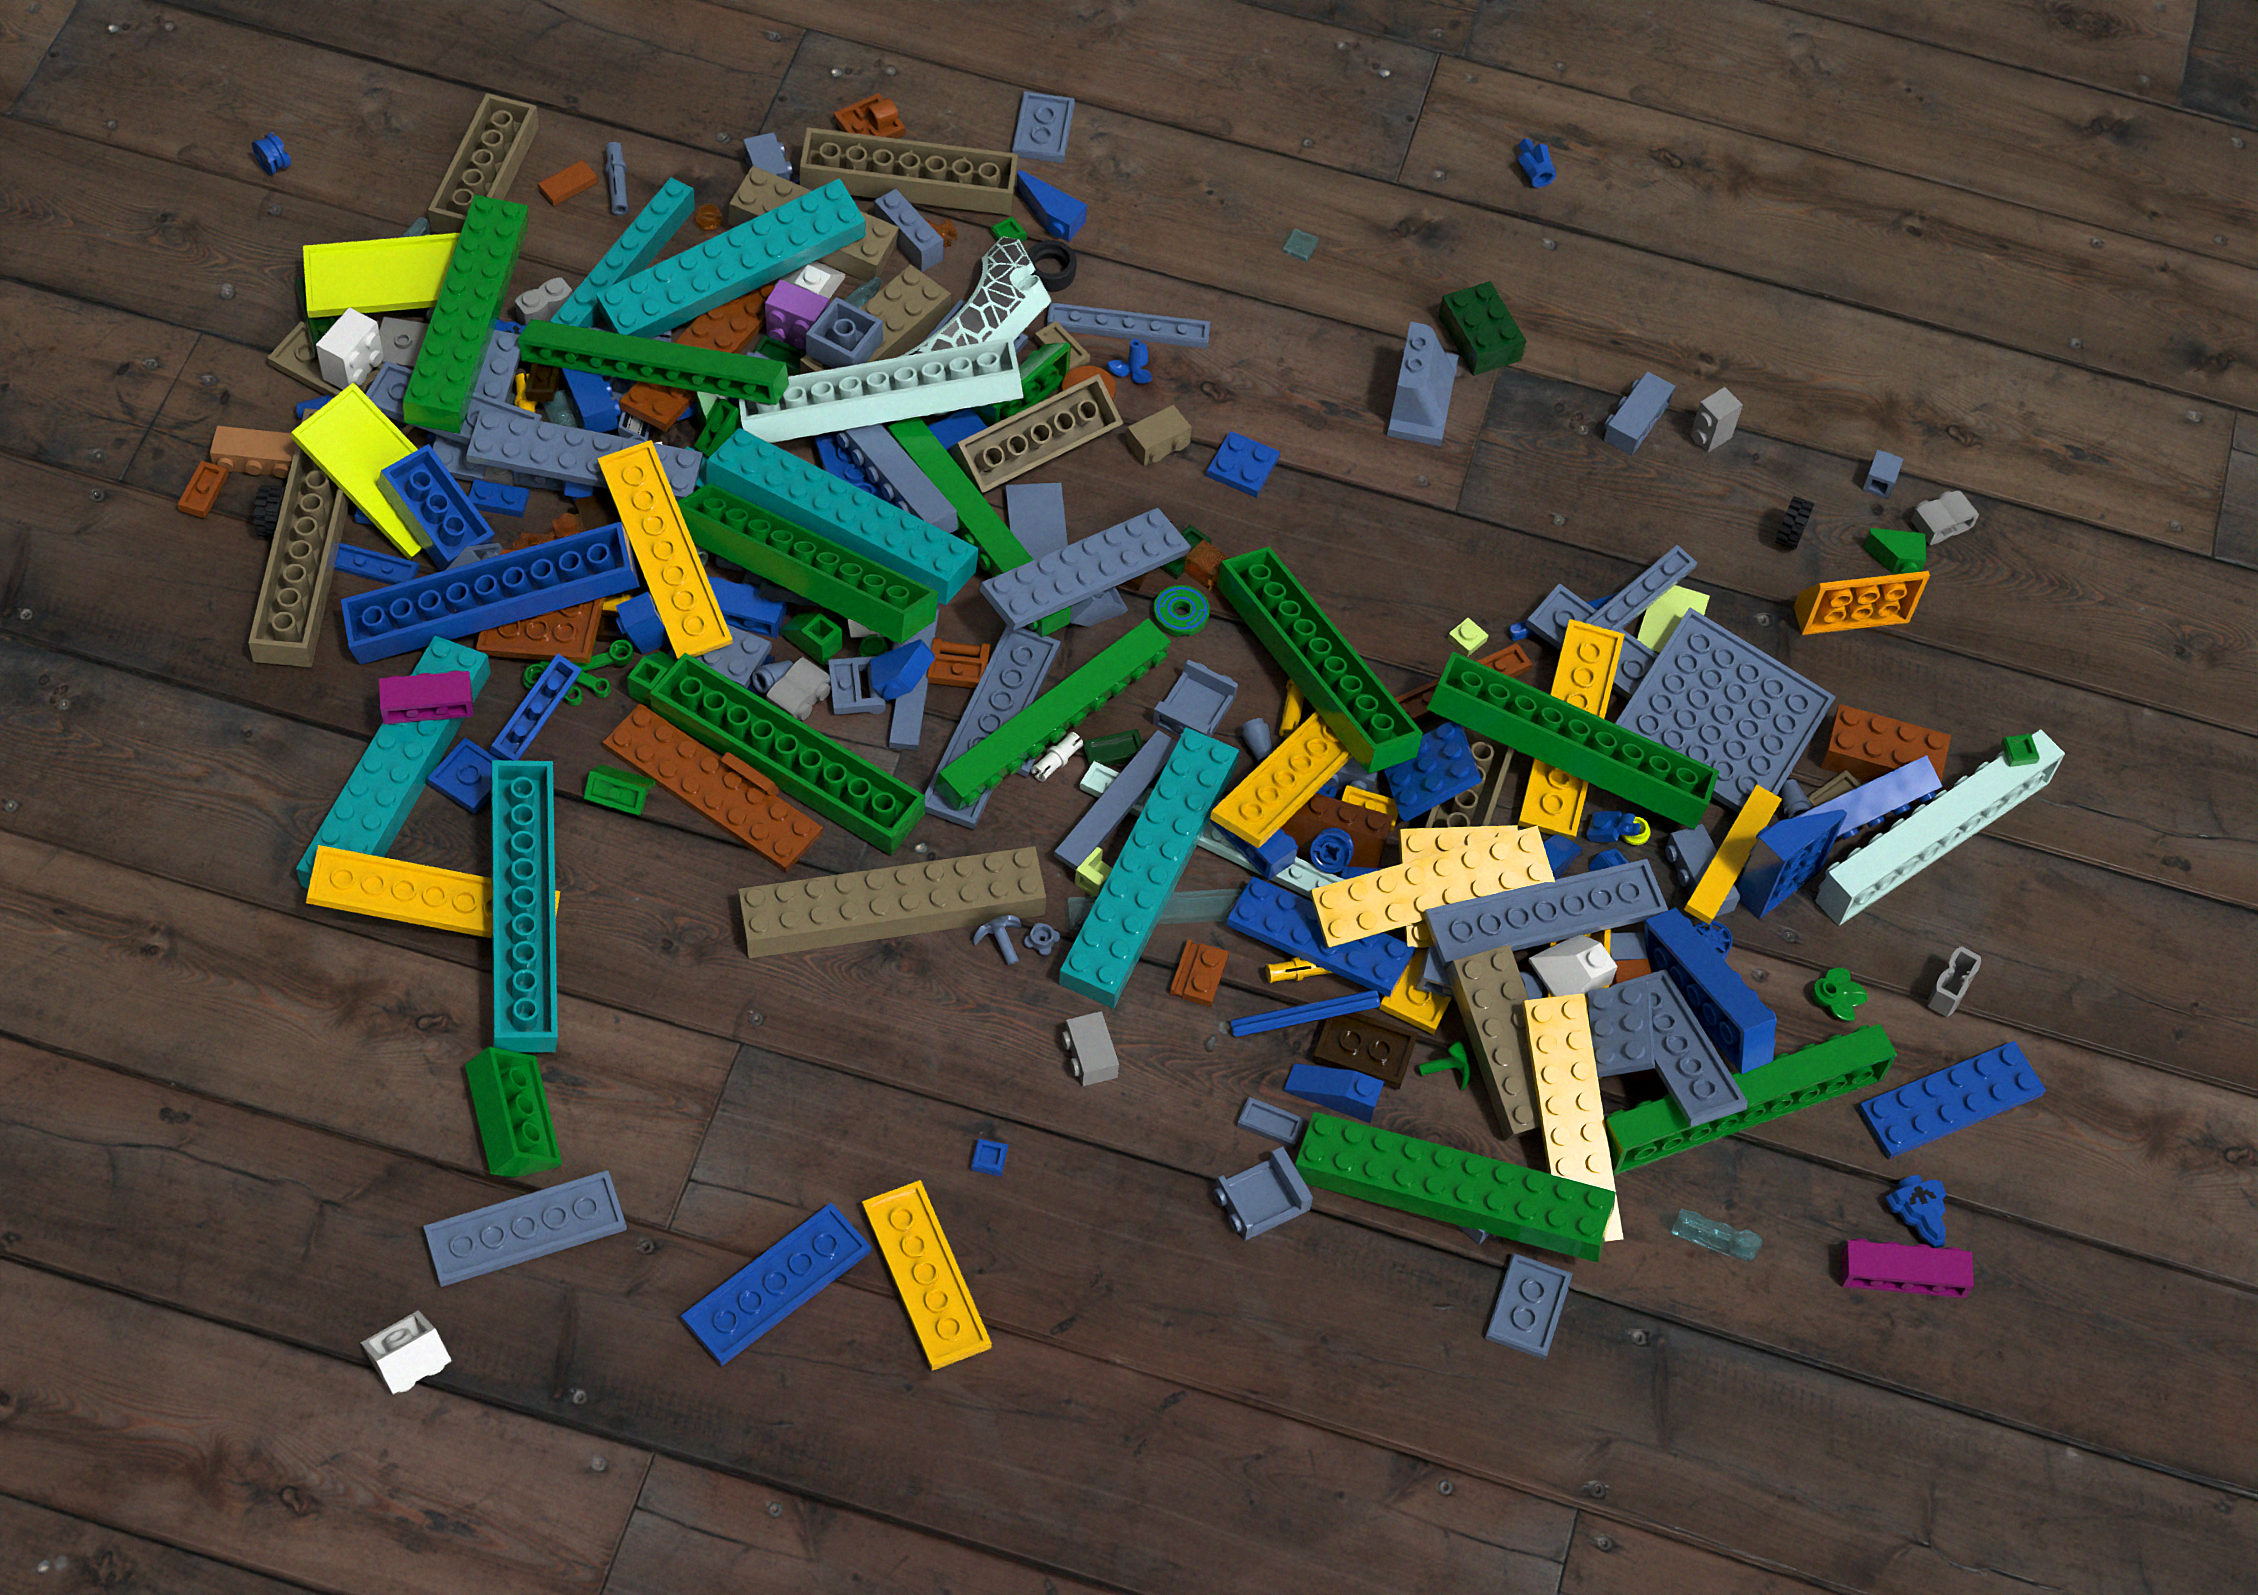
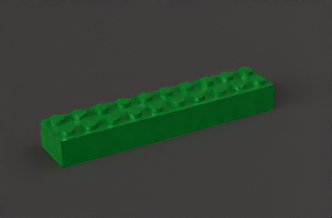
[403,194,528,434]
[677,483,939,644]
[1217,546,1423,774]
[1427,651,1719,830]
[650,653,925,856]
[1605,1024,1897,1176]
[1295,1112,1616,1263]

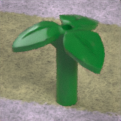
[1419,1040,1470,1090]

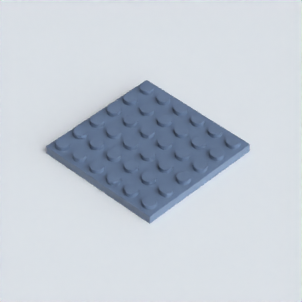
[1615,607,1836,813]

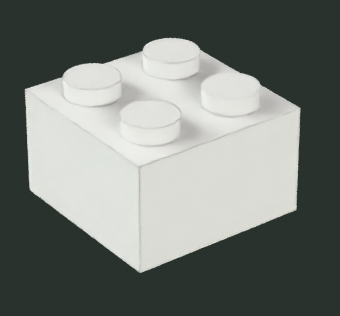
[316,307,384,390]

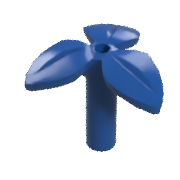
[1107,339,1152,383]

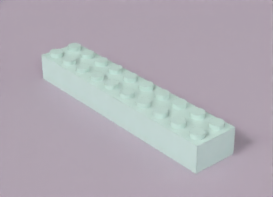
[738,337,1023,443]
[1815,730,2065,926]

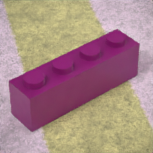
[1841,1238,1974,1299]

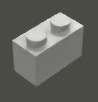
[1690,387,1743,452]
[1062,1011,1119,1086]

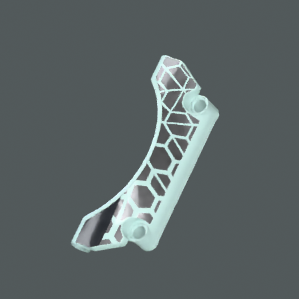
[900,236,1051,416]

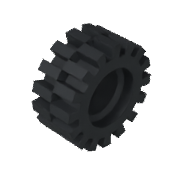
[254,485,286,537]
[1775,496,1815,550]

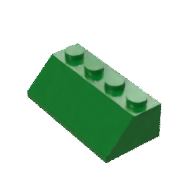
[972,342,1071,428]
[465,1047,562,1178]

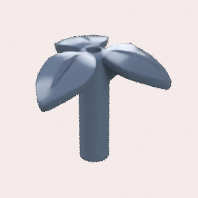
[973,915,1021,965]

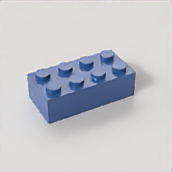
[377,444,495,571]

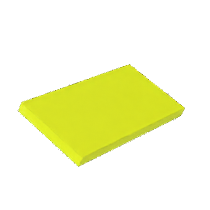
[303,233,461,318]
[290,382,424,560]

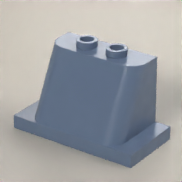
[1387,322,1459,446]

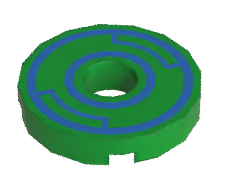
[1153,585,1210,637]

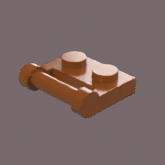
[927,637,991,688]

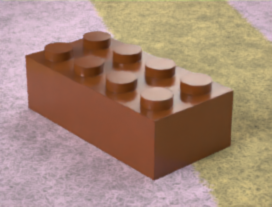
[1821,704,1951,800]

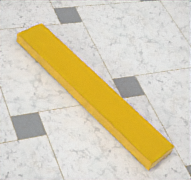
[1684,785,1782,925]

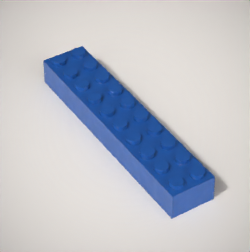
[341,522,640,665]

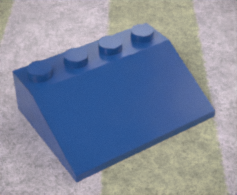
[1737,809,1847,919]

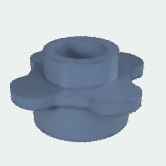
[1024,923,1060,956]

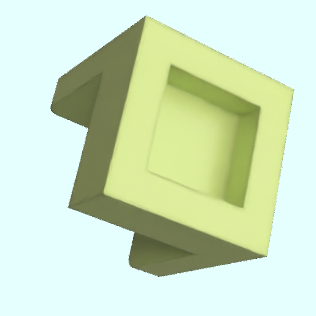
[1075,847,1113,900]

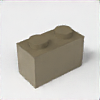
[1126,404,1192,466]

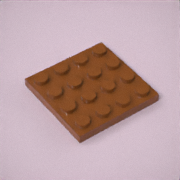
[476,549,606,664]

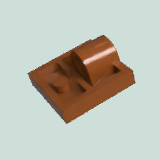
[834,93,906,139]

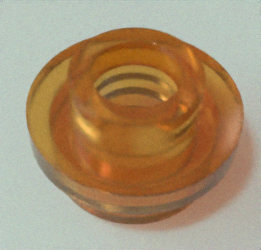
[696,204,723,229]

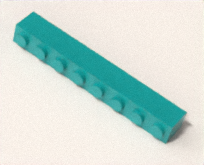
[549,178,695,328]

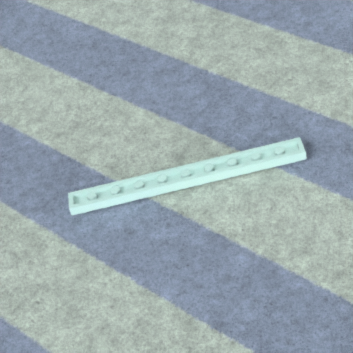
[1080,761,1344,899]

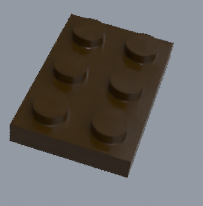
[1313,1012,1418,1090]

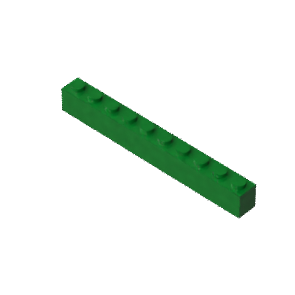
[518,319,789,405]
[888,416,1071,638]
[934,618,1171,811]

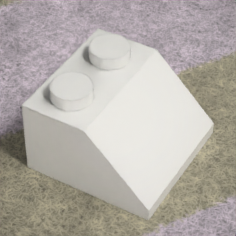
[361,1311,451,1394]

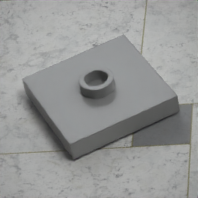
[379,317,429,370]

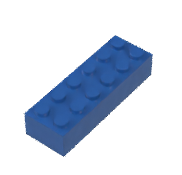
[1644,908,1777,1074]

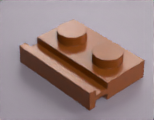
[1170,939,1229,1007]

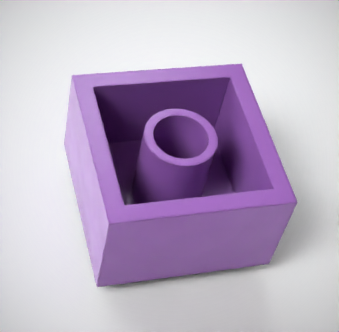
[765,279,830,351]

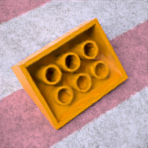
[1793,571,1930,635]

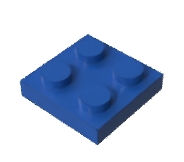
[1206,431,1280,498]
[427,738,500,814]

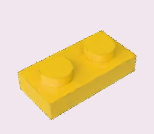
[1341,785,1399,831]

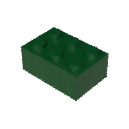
[1438,281,1526,376]

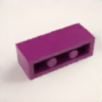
[379,670,474,724]

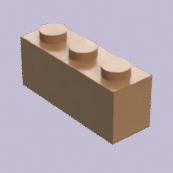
[210,426,296,478]

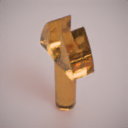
[924,218,957,247]

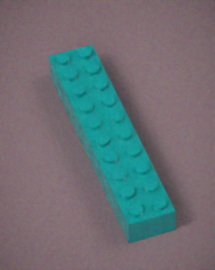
[596,178,866,339]
[707,428,979,606]
[296,635,491,889]
[1059,727,1239,1009]
[491,760,558,1052]

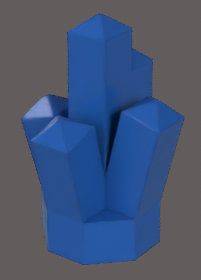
[1517,138,1556,188]

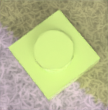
[1447,618,1489,657]

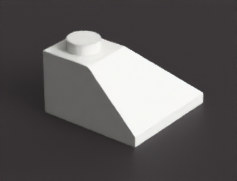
[774,261,845,299]
[1528,935,1618,997]

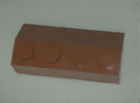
[1280,793,1393,872]

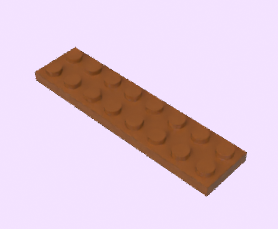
[619,283,775,432]
[602,703,823,873]

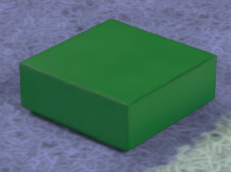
[990,216,1027,242]
[2001,734,2040,767]

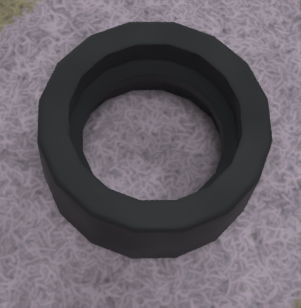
[1027,240,1077,292]

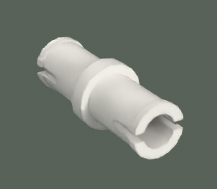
[1031,732,1083,782]

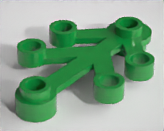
[523,639,634,706]

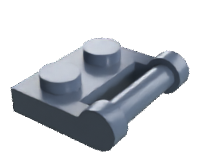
[828,656,886,715]

